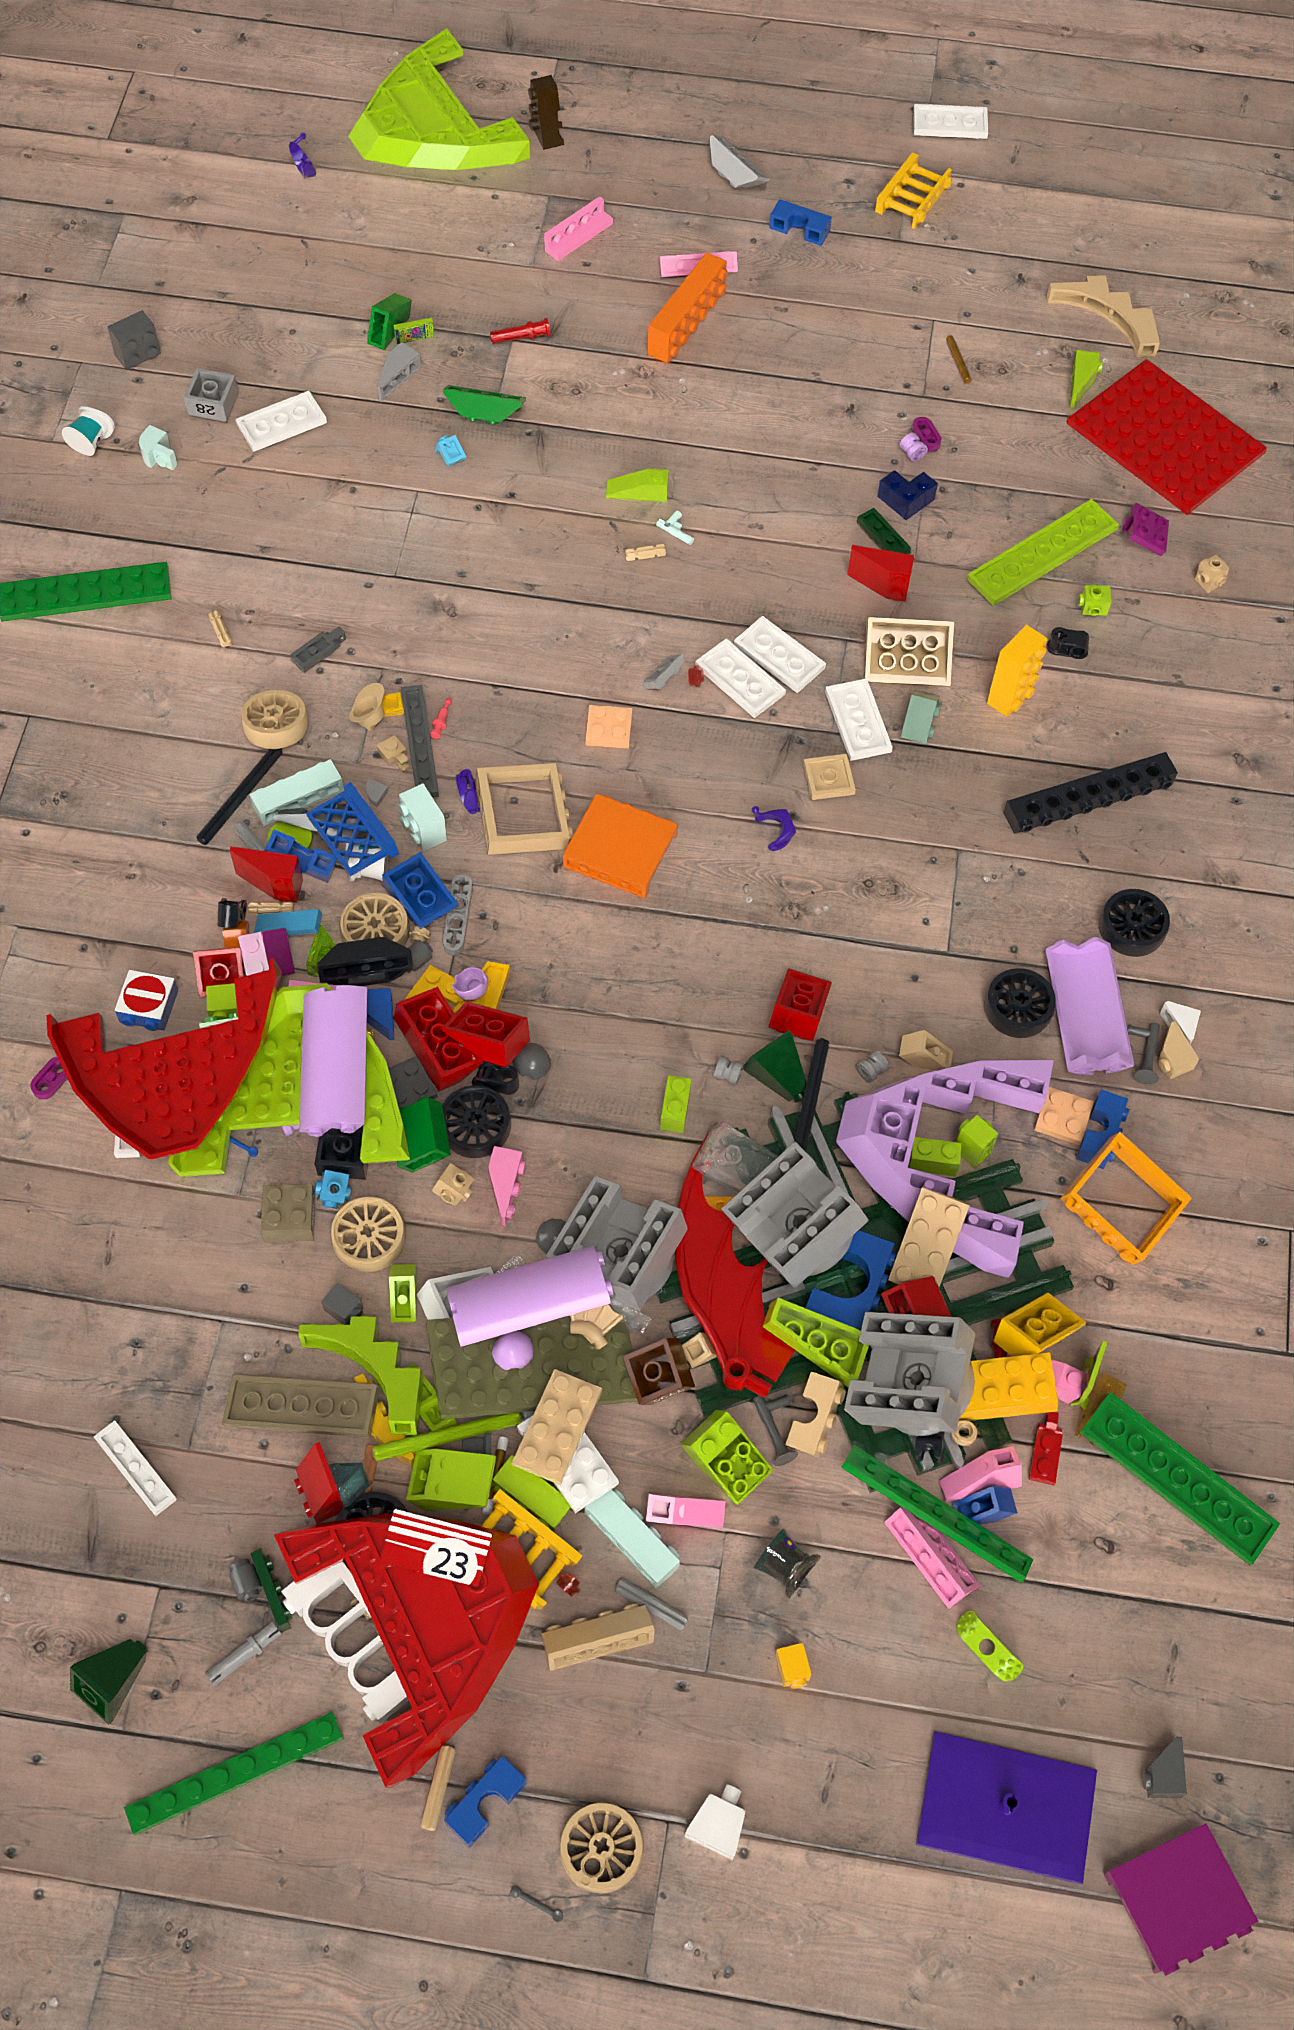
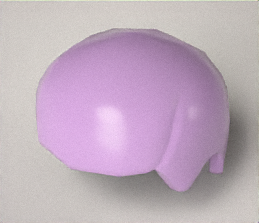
[451,967,488,1001]
[492,1331,534,1370]

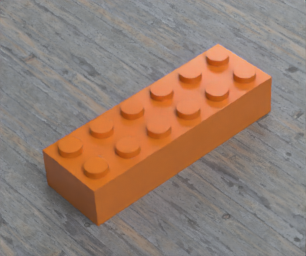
[647,252,728,364]

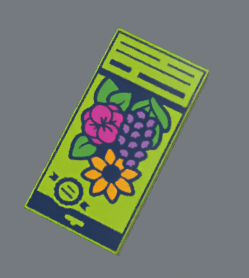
[393,317,435,344]

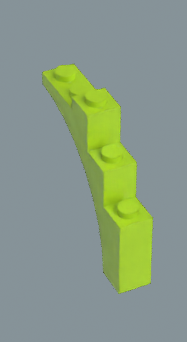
[298,1315,423,1435]

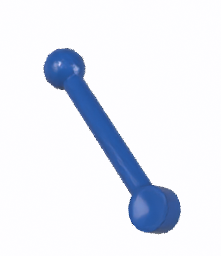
[230,1136,258,1157]

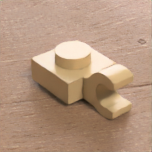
[376,735,410,772]

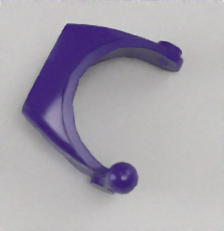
[289,133,316,177]
[456,769,493,814]
[752,806,796,851]

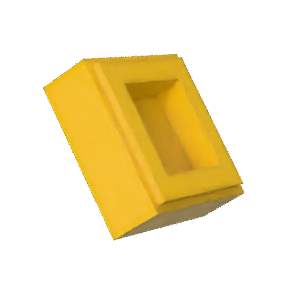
[382,692,404,717]

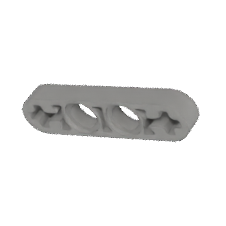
[443,874,473,956]

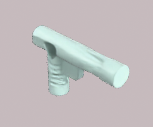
[656,510,694,545]

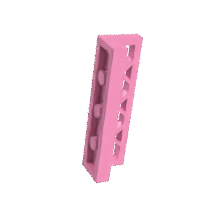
[544,196,613,261]
[658,251,738,277]
[884,1507,981,1609]

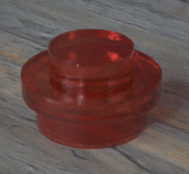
[688,665,704,687]
[556,1572,581,1597]

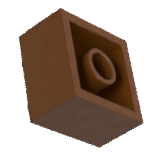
[623,1338,695,1405]

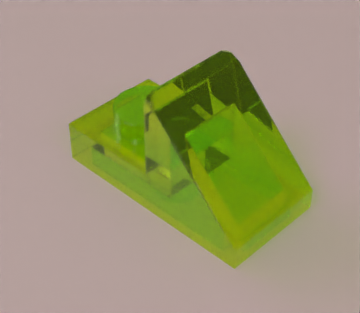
[306,925,336,977]

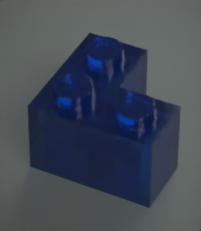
[877,470,938,520]

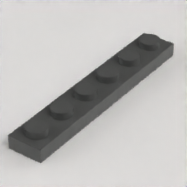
[401,685,439,797]

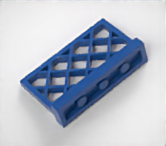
[306,782,399,877]

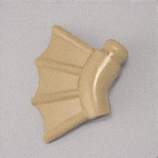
[570,1304,623,1350]

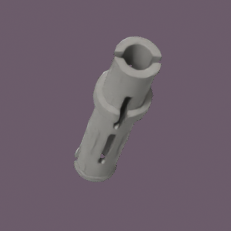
[205,1621,282,1686]

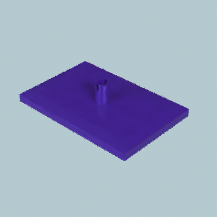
[916,1732,1097,1885]

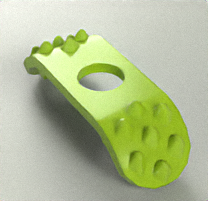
[956,1610,1023,1681]

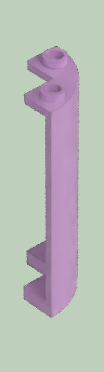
[1046,937,1134,1075]
[299,985,367,1137]
[447,1245,614,1347]

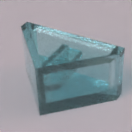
[329,1463,370,1507]

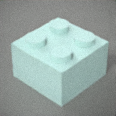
[398,784,447,852]

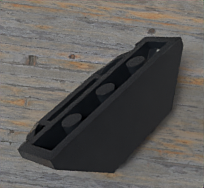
[317,937,413,986]

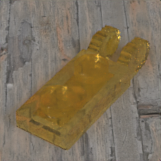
[1075,1373,1127,1446]

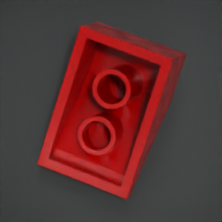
[847,545,915,602]
[230,846,303,903]
[769,968,832,1041]
[442,1001,530,1067]
[294,1442,344,1524]

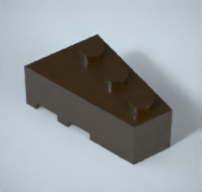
[528,75,564,150]

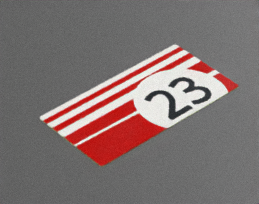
[380,1509,492,1587]

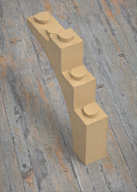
[1047,275,1160,358]

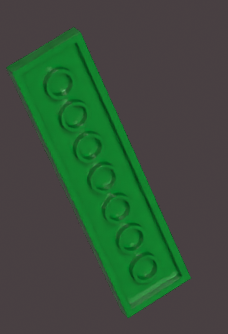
[0,561,172,622]
[1079,1392,1281,1566]

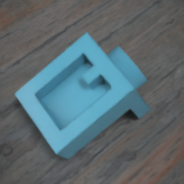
[434,435,466,467]

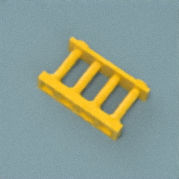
[875,152,952,229]
[481,1489,583,1610]

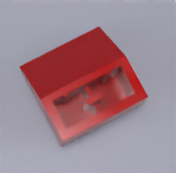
[881,1276,951,1317]

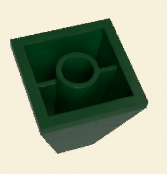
[743,1030,807,1102]
[70,1639,148,1725]

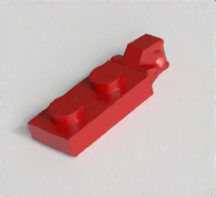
[1029,1412,1063,1486]

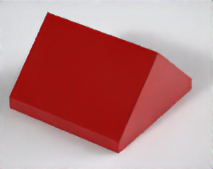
[193,947,246,997]

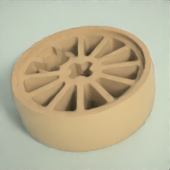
[241,690,308,749]
[340,893,410,946]
[331,1197,406,1272]
[560,1803,644,1893]

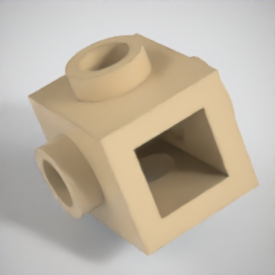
[1194,555,1230,593]
[432,1163,475,1207]

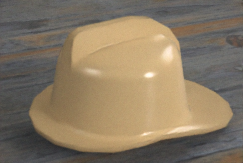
[349,683,385,731]

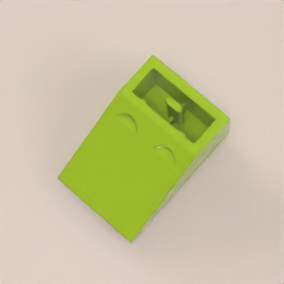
[680,1410,774,1505]
[406,1449,496,1511]

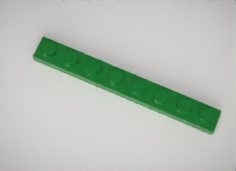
[841,1445,1034,1583]
[124,1712,343,1835]

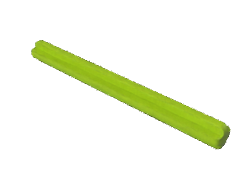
[372,1412,521,1461]

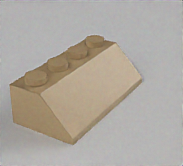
[541,1604,655,1671]

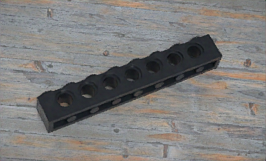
[1003,752,1178,834]

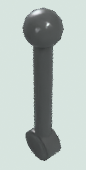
[510,1886,563,1922]

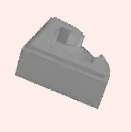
[366,778,388,807]

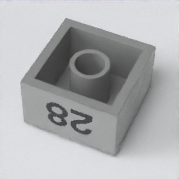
[184,368,239,422]

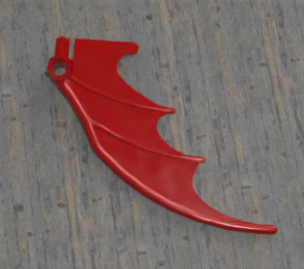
[675,1123,795,1398]

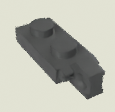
[290,626,346,673]

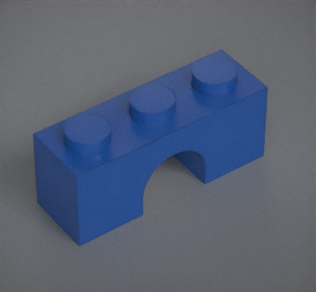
[769,199,832,246]
[265,830,337,883]
[1076,1089,1130,1169]
[444,1756,527,1848]

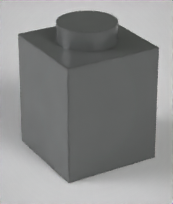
[322,1283,363,1325]

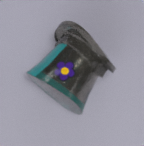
[754,1529,822,1599]

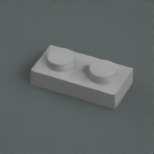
[642,654,685,689]

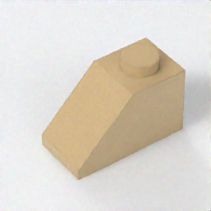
[1158,1021,1199,1079]
[899,1030,953,1071]

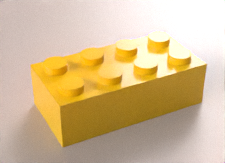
[987,625,1048,718]
[959,1352,1058,1421]

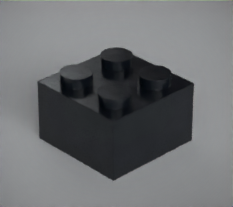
[314,1125,368,1180]

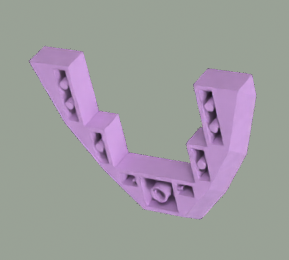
[836,1060,1054,1278]

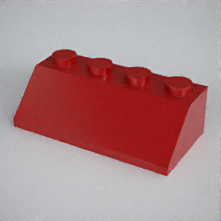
[393,987,484,1092]

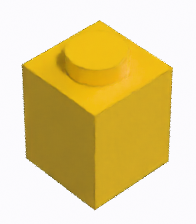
[775,1643,812,1689]

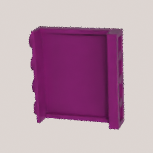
[1104,1823,1259,1976]

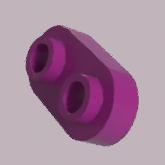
[912,417,941,452]
[30,1057,67,1099]

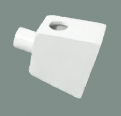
[685,1785,746,1860]

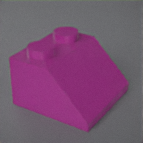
[238,928,295,976]

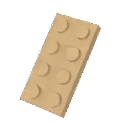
[888,1186,970,1287]
[512,1369,602,1485]

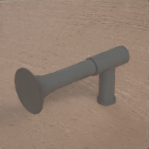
[1127,1022,1160,1084]
[753,1395,798,1466]

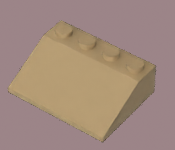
[865,617,954,686]

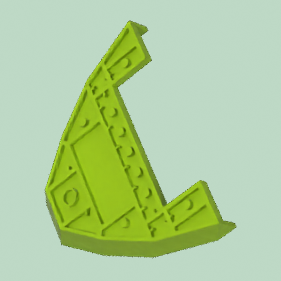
[348,28,530,170]
[168,983,410,1177]

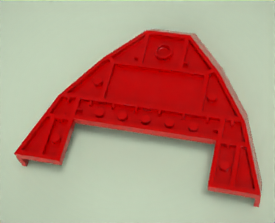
[46,958,282,1160]
[274,1513,539,1788]

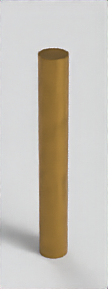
[946,335,972,384]

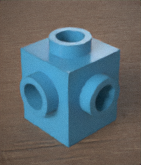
[314,1170,351,1209]

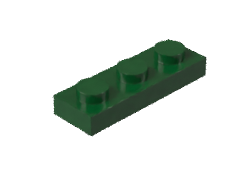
[857,508,911,554]
[250,1549,293,1633]

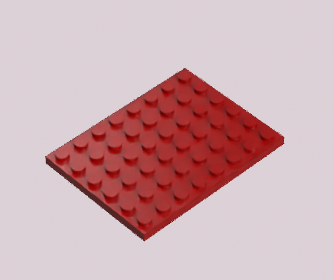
[1066,359,1267,515]

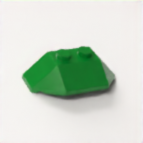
[443,385,526,424]

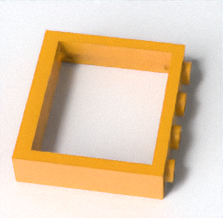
[1060,1132,1192,1265]

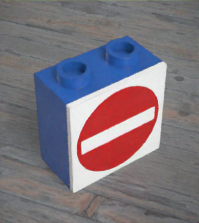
[115,970,178,1031]

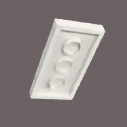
[913,104,988,139]
[236,391,327,452]
[734,616,826,693]
[695,638,786,718]
[825,679,893,761]
[517,1416,619,1513]

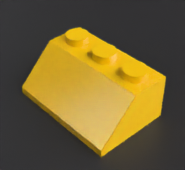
[994,1293,1086,1356]

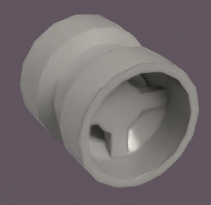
[856,1051,890,1083]
[714,1056,744,1085]

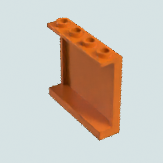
[563,793,678,899]

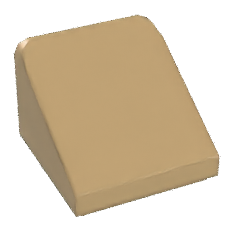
[682,1332,717,1368]

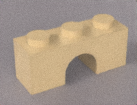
[785,1372,846,1459]

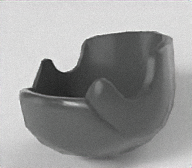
[513,1043,551,1080]
[536,1218,566,1254]

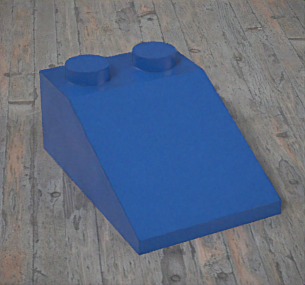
[382,852,459,929]

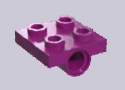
[1123,503,1169,556]

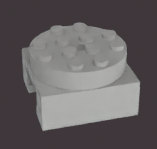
[722,1142,869,1289]
[546,1175,688,1311]
[844,1312,976,1436]

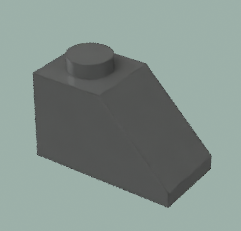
[1142,1737,1187,1798]

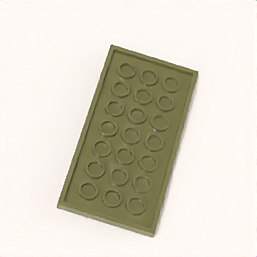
[426,1306,638,1419]

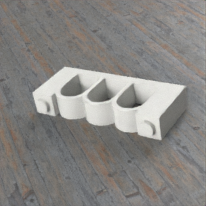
[281,1562,409,1724]

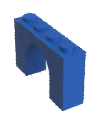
[806,1230,896,1330]

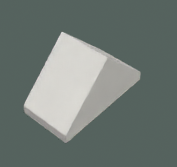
[1160,1001,1201,1045]

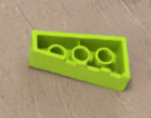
[763,1298,869,1387]

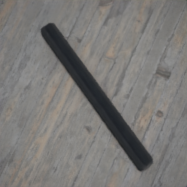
[196,748,283,845]
[794,1038,830,1152]

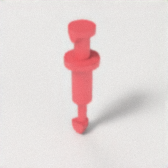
[430,697,452,739]

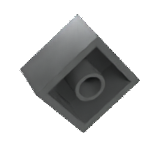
[107,310,161,370]

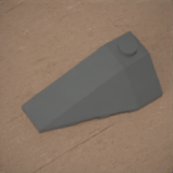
[273,803,367,839]

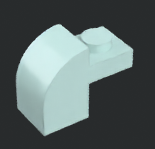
[139,425,177,470]

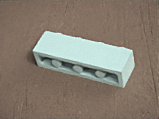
[249,759,344,826]
[585,1489,680,1589]

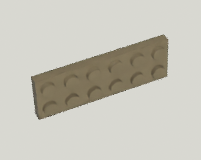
[222,1374,380,1438]

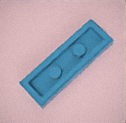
[254,909,322,936]

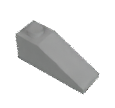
[377,342,421,402]

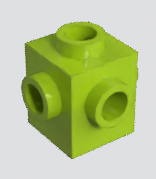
[1078,585,1111,616]

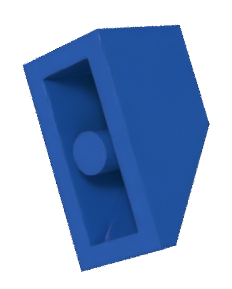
[366,988,395,1040]
[952,1486,1018,1525]

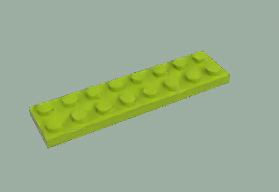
[967,499,1119,606]

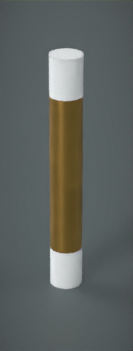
[482,1437,509,1515]

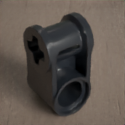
[1046,627,1089,659]
[217,898,247,928]
[472,1061,519,1095]

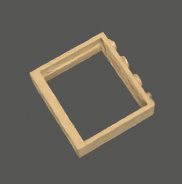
[475,763,572,855]

